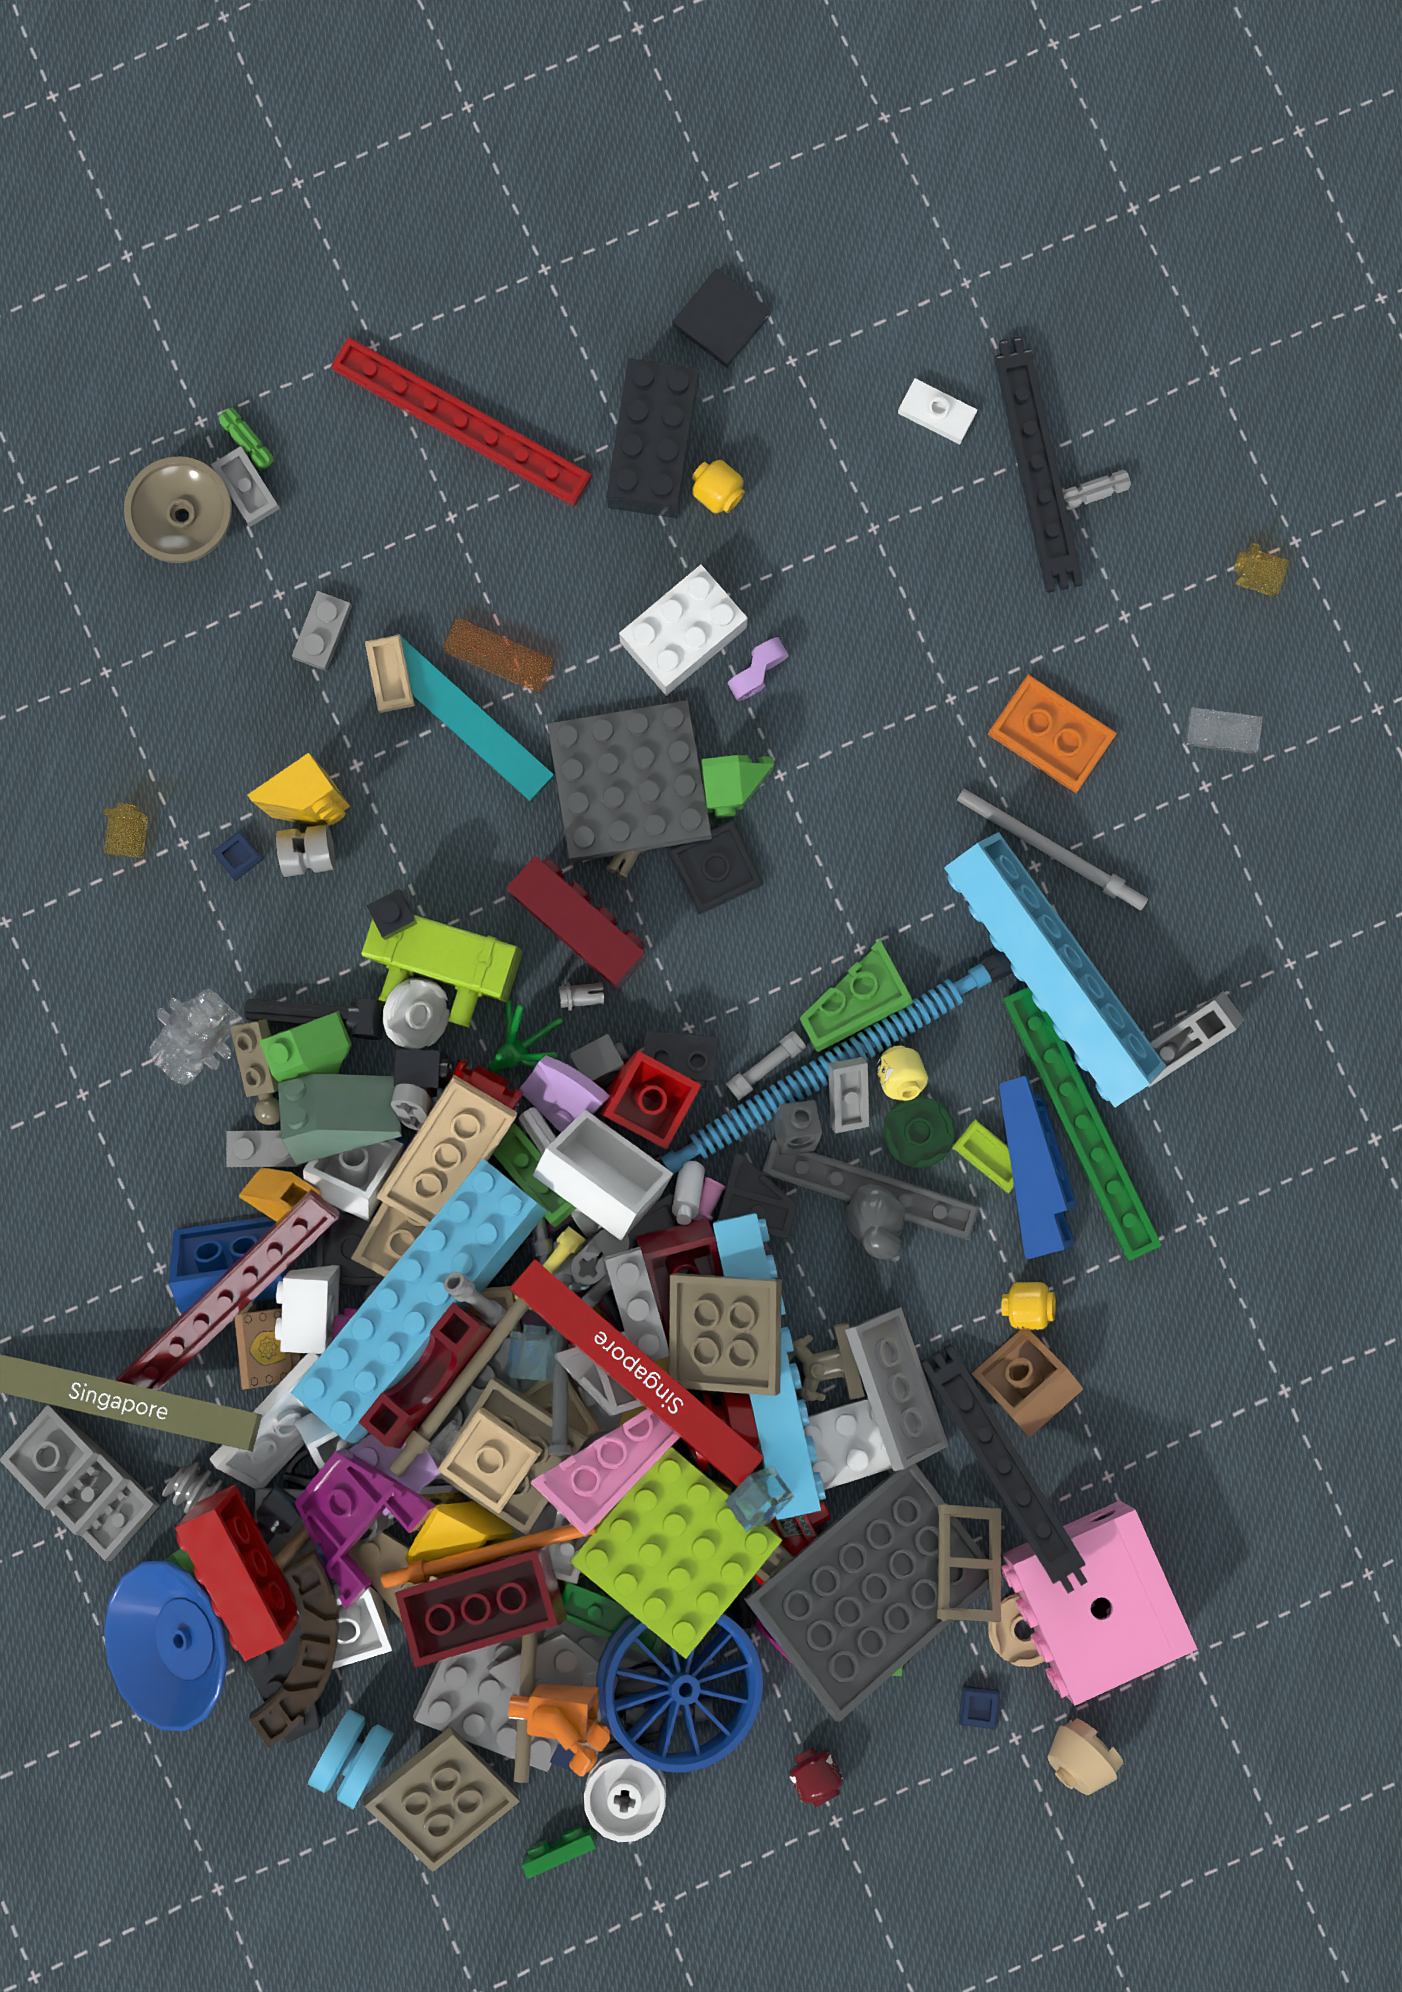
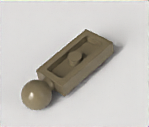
[230,1019,280,1125]

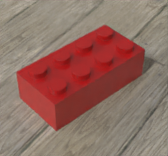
[175,1484,300,1661]

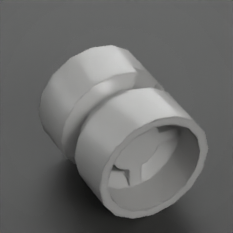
[276,824,336,877]

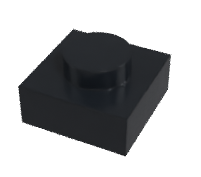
[366,889,418,940]

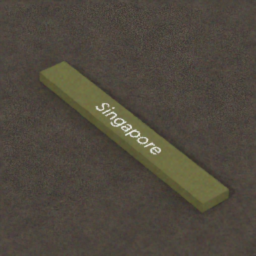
[0,1354,262,1452]

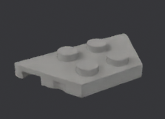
[487,1630,618,1755]

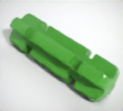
[219,408,274,471]

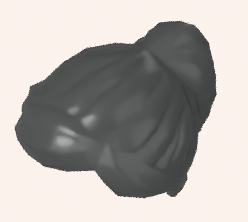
[844,1184,906,1261]

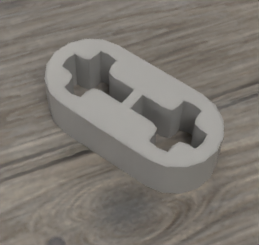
[391,1084,434,1130]

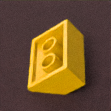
[248,753,350,826]

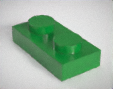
[522,1825,598,1879]

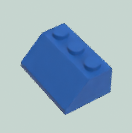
[169,1216,289,1313]

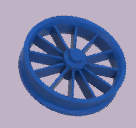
[596,1613,763,1772]

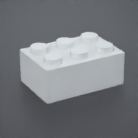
[619,565,748,696]
[533,1110,673,1241]

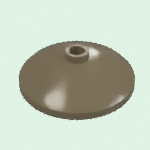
[124,456,232,563]

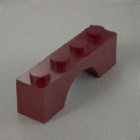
[358,1302,494,1449]

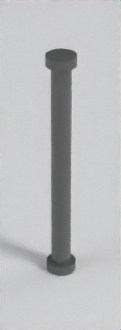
[548,1273,573,1457]

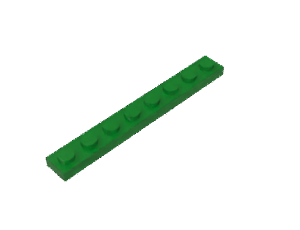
[1002,987,1162,1261]

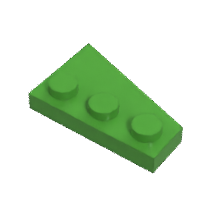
[800,939,913,1052]

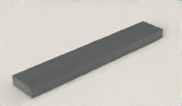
[762,1139,980,1241]

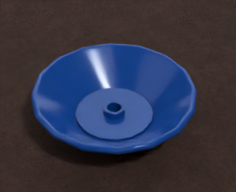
[104,1560,228,1731]

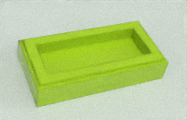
[951,1119,1014,1193]

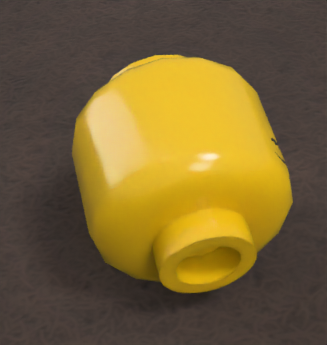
[692,460,745,514]
[1001,1282,1056,1330]

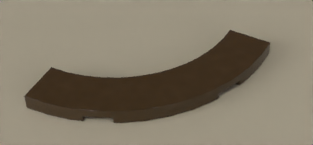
[249,1549,339,1748]

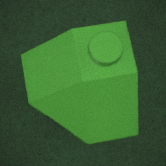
[702,755,774,818]
[259,1011,352,1082]

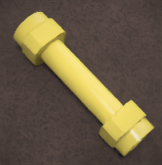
[514,1226,586,1310]

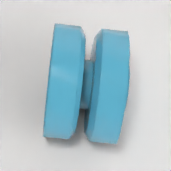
[308,1708,394,1809]

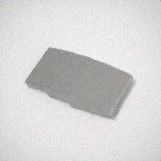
[0,1404,160,1561]

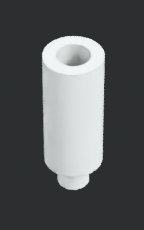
[672,1161,705,1225]

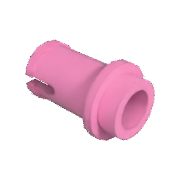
[693,1177,726,1221]

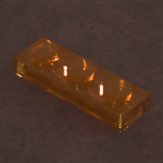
[442,617,555,694]

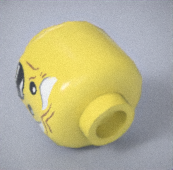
[876,1046,928,1101]

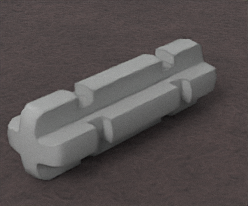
[1063,470,1131,510]

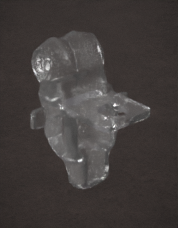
[149,988,244,1086]

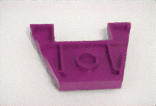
[294,1448,436,1609]

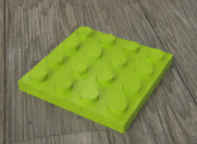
[570,1446,782,1659]

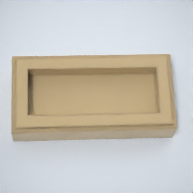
[365,634,415,713]

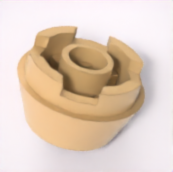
[1048,1718,1124,1795]

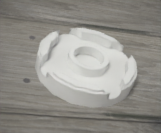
[383,977,449,1050]

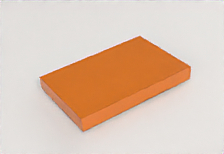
[987,674,1117,793]

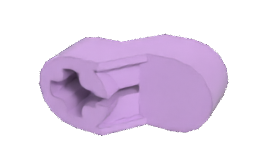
[727,637,789,701]

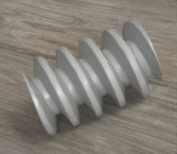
[162,1461,246,1514]

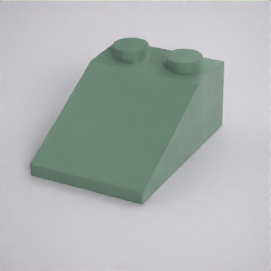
[278,1073,402,1165]

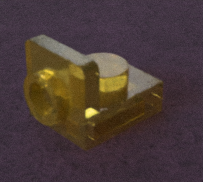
[1234,543,1289,597]
[104,803,148,859]

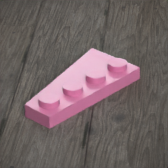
[531,1409,680,1537]

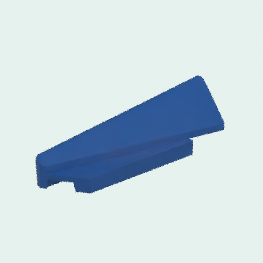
[999,1075,1078,1259]

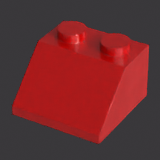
[597,1050,701,1149]

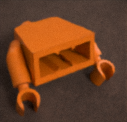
[508,1684,610,1776]

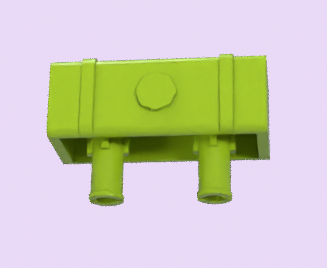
[362,914,523,1028]

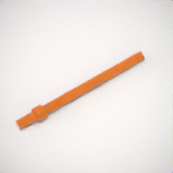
[381,1524,597,1589]

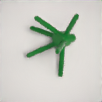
[489,999,563,1074]

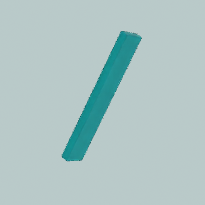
[396,633,555,803]

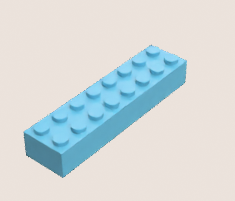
[944,832,1167,1107]
[291,1158,548,1444]
[713,1213,826,1520]

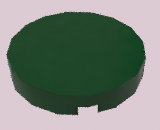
[882,1096,955,1168]

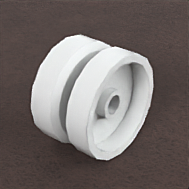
[584,1748,666,1842]

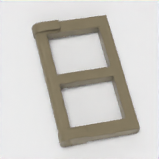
[937,1503,1001,1622]

